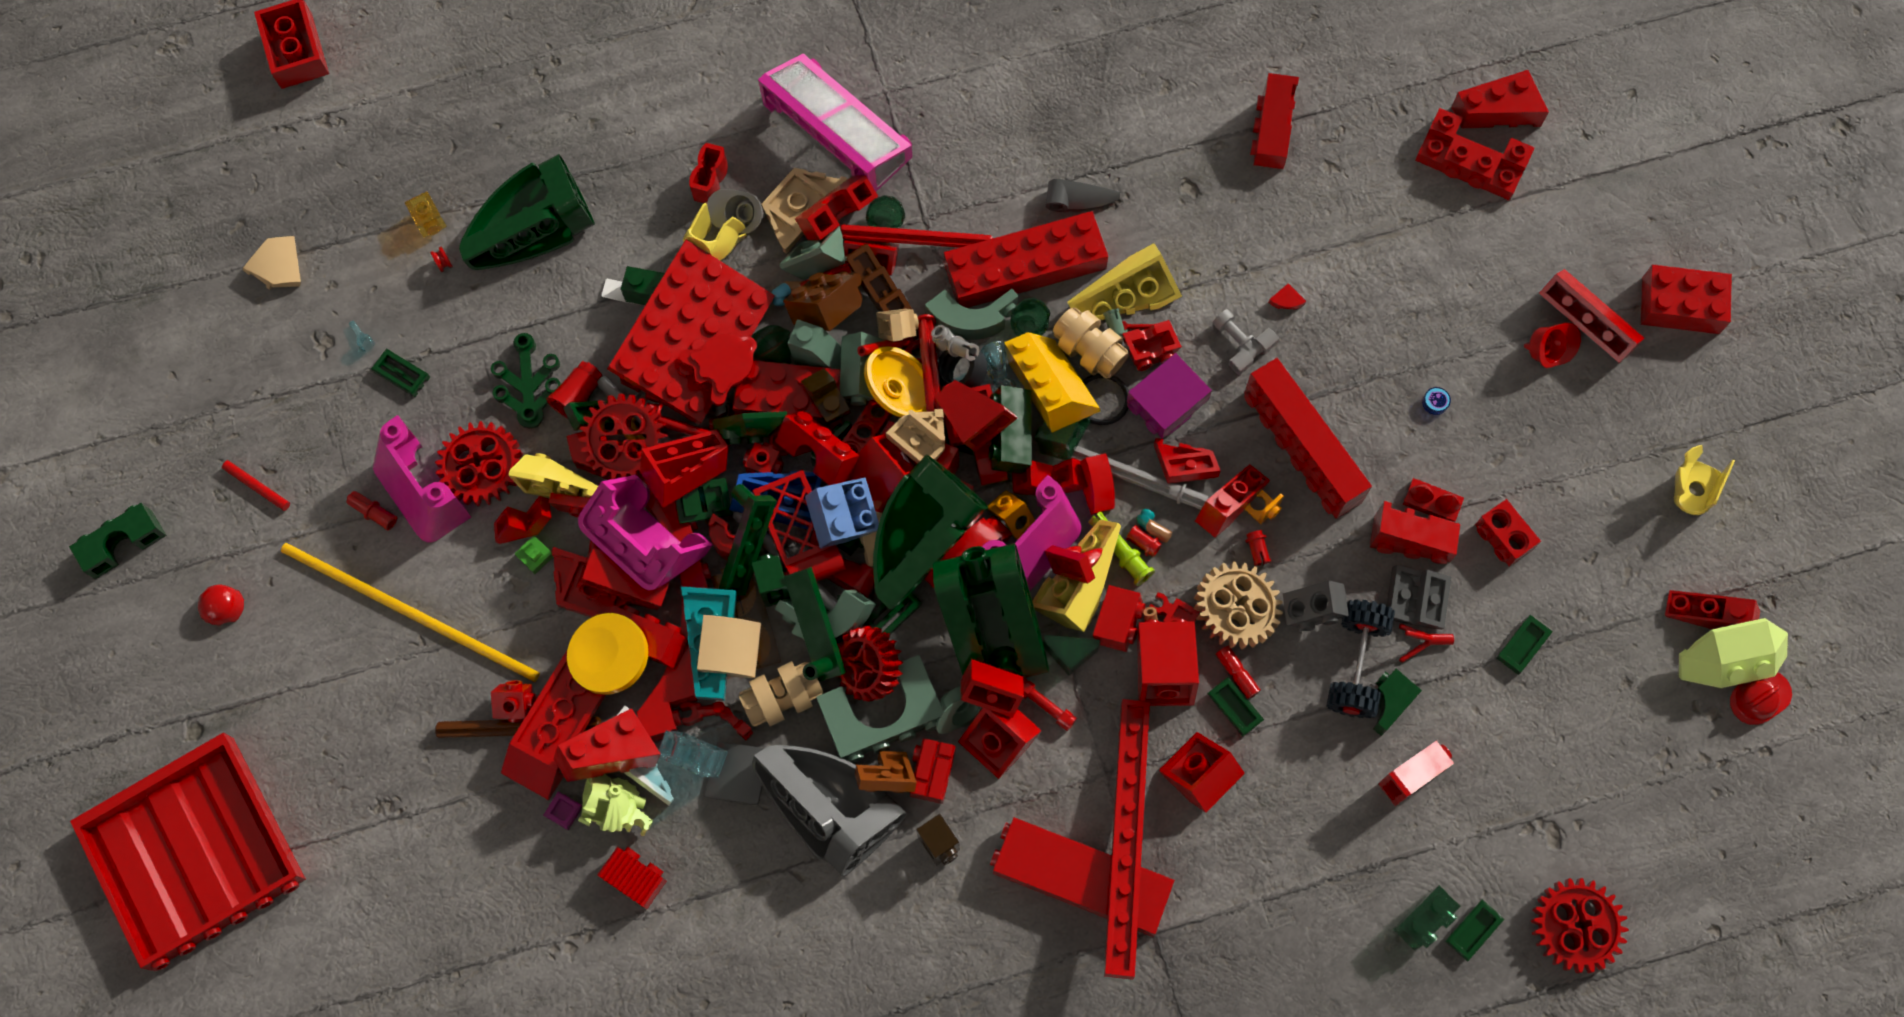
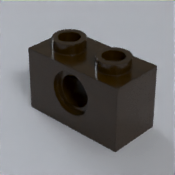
[916,813,960,866]

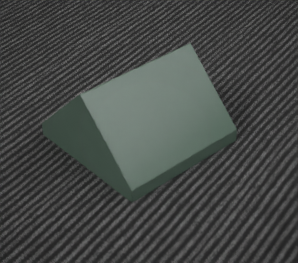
[779,227,845,280]

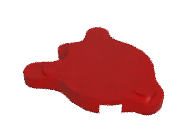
[679,334,757,406]

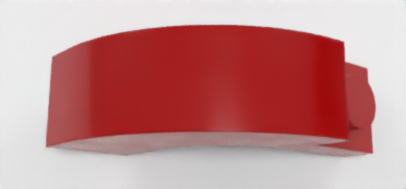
[925,516,1012,588]

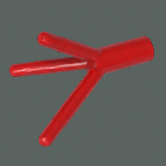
[1399,624,1454,663]

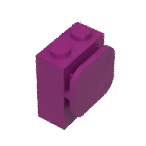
[1127,353,1212,439]

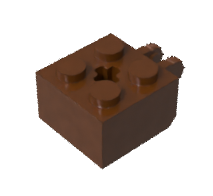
[783,271,862,331]

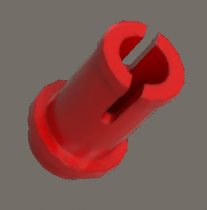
[1126,525,1162,557]
[1245,530,1271,566]

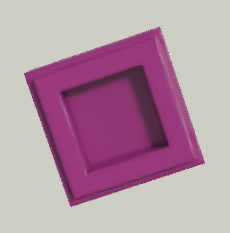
[543,791,582,830]

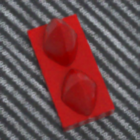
[1402,478,1464,522]
[1045,545,1103,584]

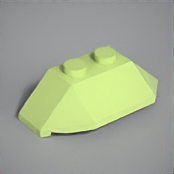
[1679,618,1788,688]

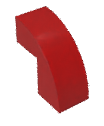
[1012,458,1088,495]

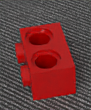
[1475,499,1541,567]

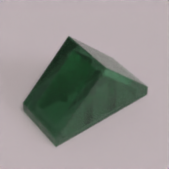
[1044,635,1100,676]

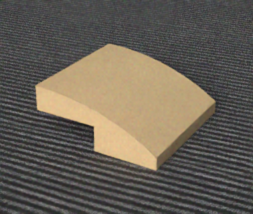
[697,615,761,678]

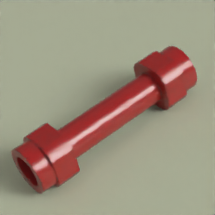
[1023,678,1077,731]

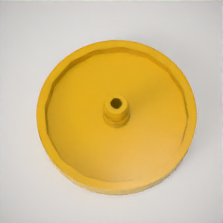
[567,613,648,695]

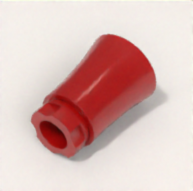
[546,361,602,419]

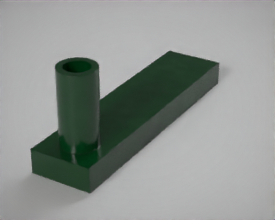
[718,484,777,596]
[783,567,846,682]

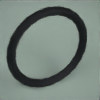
[1082,373,1129,425]

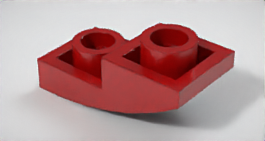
[1080,453,1115,515]

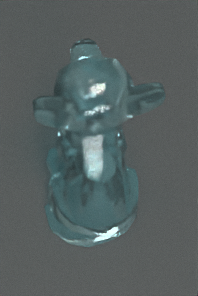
[981,341,1024,394]

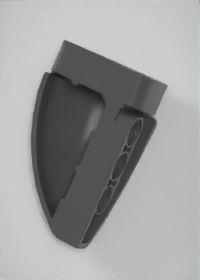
[752,745,907,876]

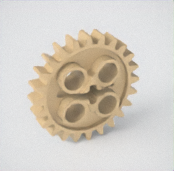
[1194,562,1283,650]

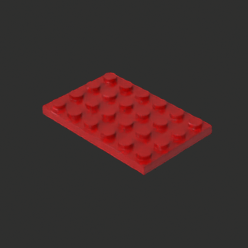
[607,239,775,425]

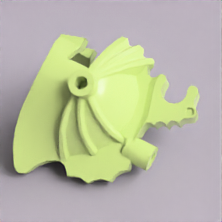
[578,774,652,836]

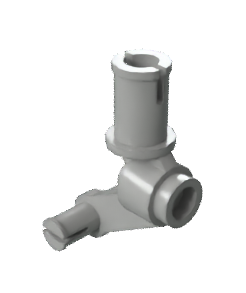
[931,325,979,363]

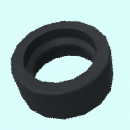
[938,350,987,388]

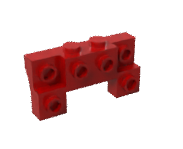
[1415,108,1535,201]

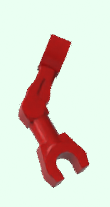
[680,701,753,741]

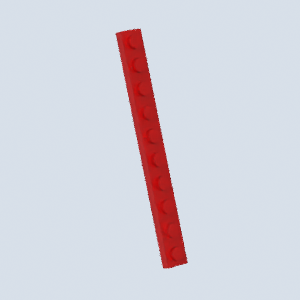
[1104,699,1150,980]

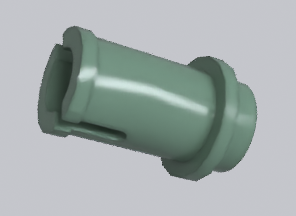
[1103,308,1128,338]

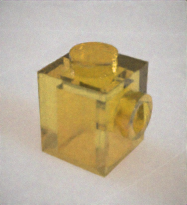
[404,191,447,237]

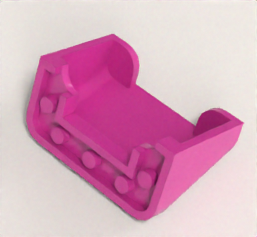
[373,415,471,543]
[578,475,713,590]
[982,475,1081,591]

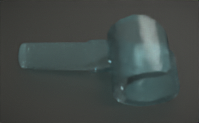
[349,321,375,352]

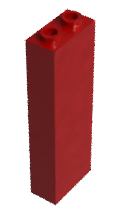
[990,817,1175,937]

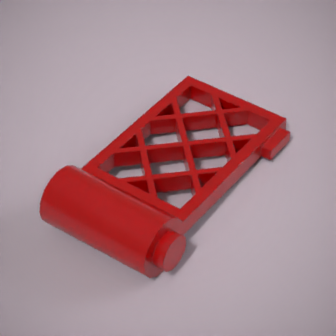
[752,470,845,582]

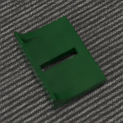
[675,478,733,524]

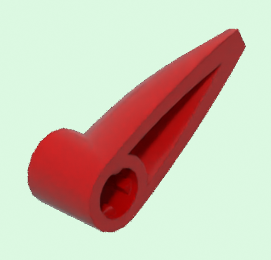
[827,559,875,598]

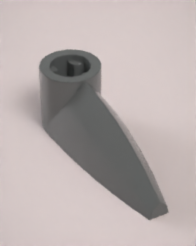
[1046,179,1121,212]

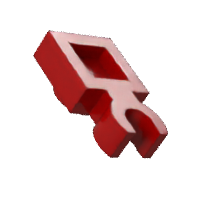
[1149,592,1201,622]

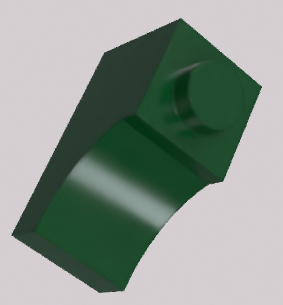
[1373,668,1422,736]

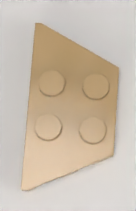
[762,168,847,254]

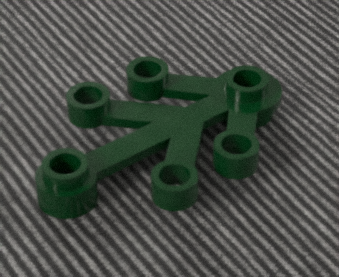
[491,333,561,429]

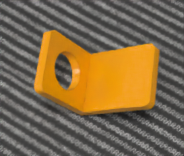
[1245,490,1284,524]
[988,491,1035,540]

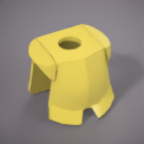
[683,203,747,262]
[1674,445,1735,515]

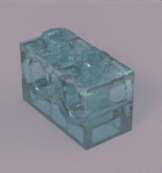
[659,730,728,778]

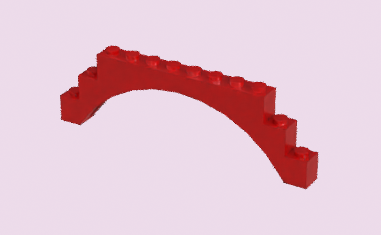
[566,431,714,742]

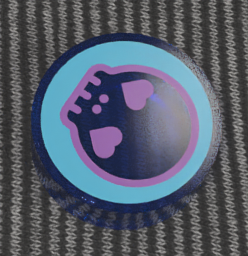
[1422,387,1451,415]

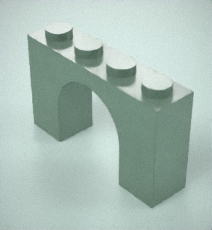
[816,655,943,763]

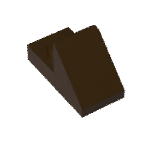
[801,368,851,426]

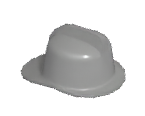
[707,189,765,233]

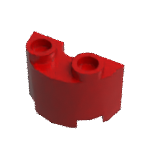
[1122,320,1182,371]
[709,514,761,560]

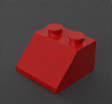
[958,708,1042,779]
[1159,732,1245,813]

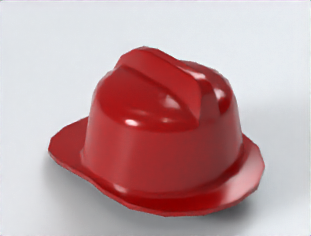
[1524,323,1581,368]
[1730,672,1792,725]

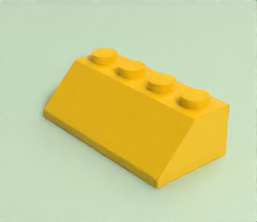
[1004,332,1100,432]

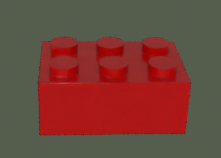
[254,0,329,89]
[1640,264,1732,334]

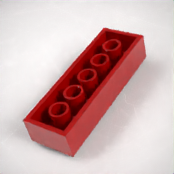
[944,211,1108,308]
[1244,358,1372,519]

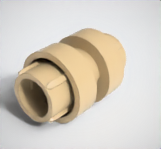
[1053,308,1129,378]
[739,661,823,727]

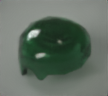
[865,195,905,228]
[1010,298,1051,337]

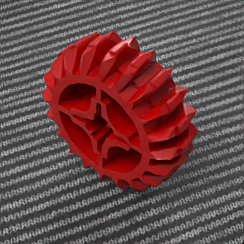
[836,626,904,702]

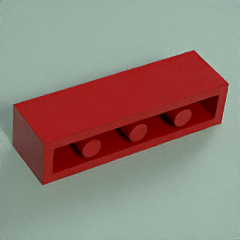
[1539,269,1645,363]

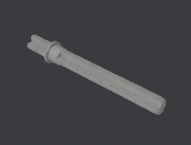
[1070,446,1208,510]

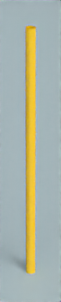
[281,543,540,682]

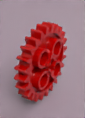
[579,394,668,480]
[435,421,523,507]
[1531,878,1629,974]

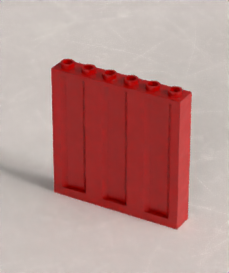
[70,732,306,972]

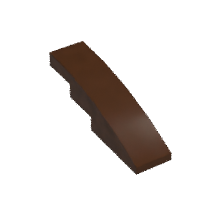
[844,244,919,347]

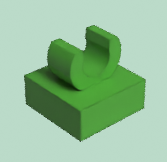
[515,536,553,574]

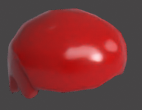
[198,584,244,626]

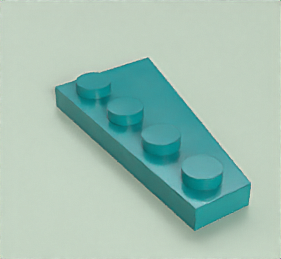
[681,587,737,701]

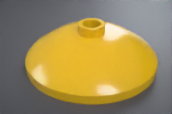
[864,347,926,418]

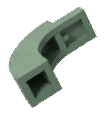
[925,289,1019,340]
[775,590,876,639]

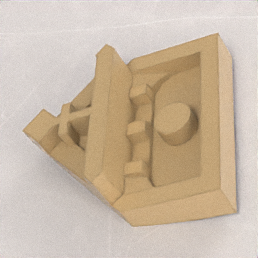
[243,236,301,290]
[886,409,945,464]

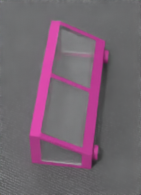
[758,54,912,191]

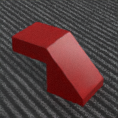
[494,496,551,544]

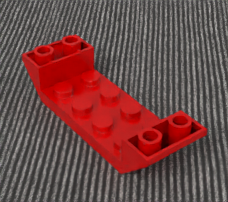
[501,649,606,800]

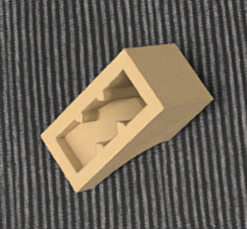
[876,309,919,341]

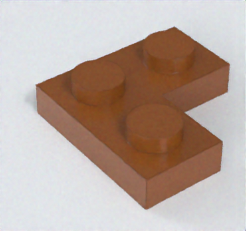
[855,751,916,793]

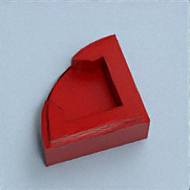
[1268,283,1306,310]

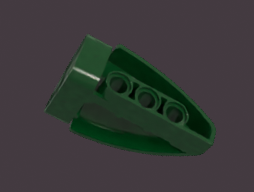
[459,154,595,270]
[873,454,988,610]

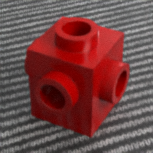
[743,443,784,474]
[491,680,537,722]

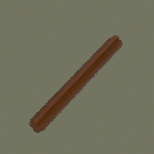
[435,717,601,738]

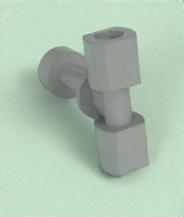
[1212,309,1279,375]

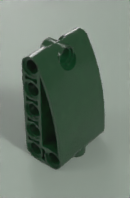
[933,543,1049,678]

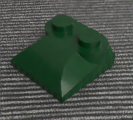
[712,411,787,445]

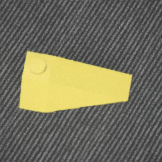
[1067,243,1182,320]
[508,453,598,498]
[1032,520,1121,632]

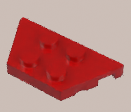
[552,547,630,618]

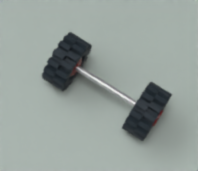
[1326,599,1395,718]

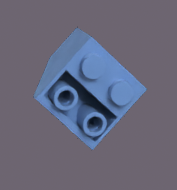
[805,478,879,549]

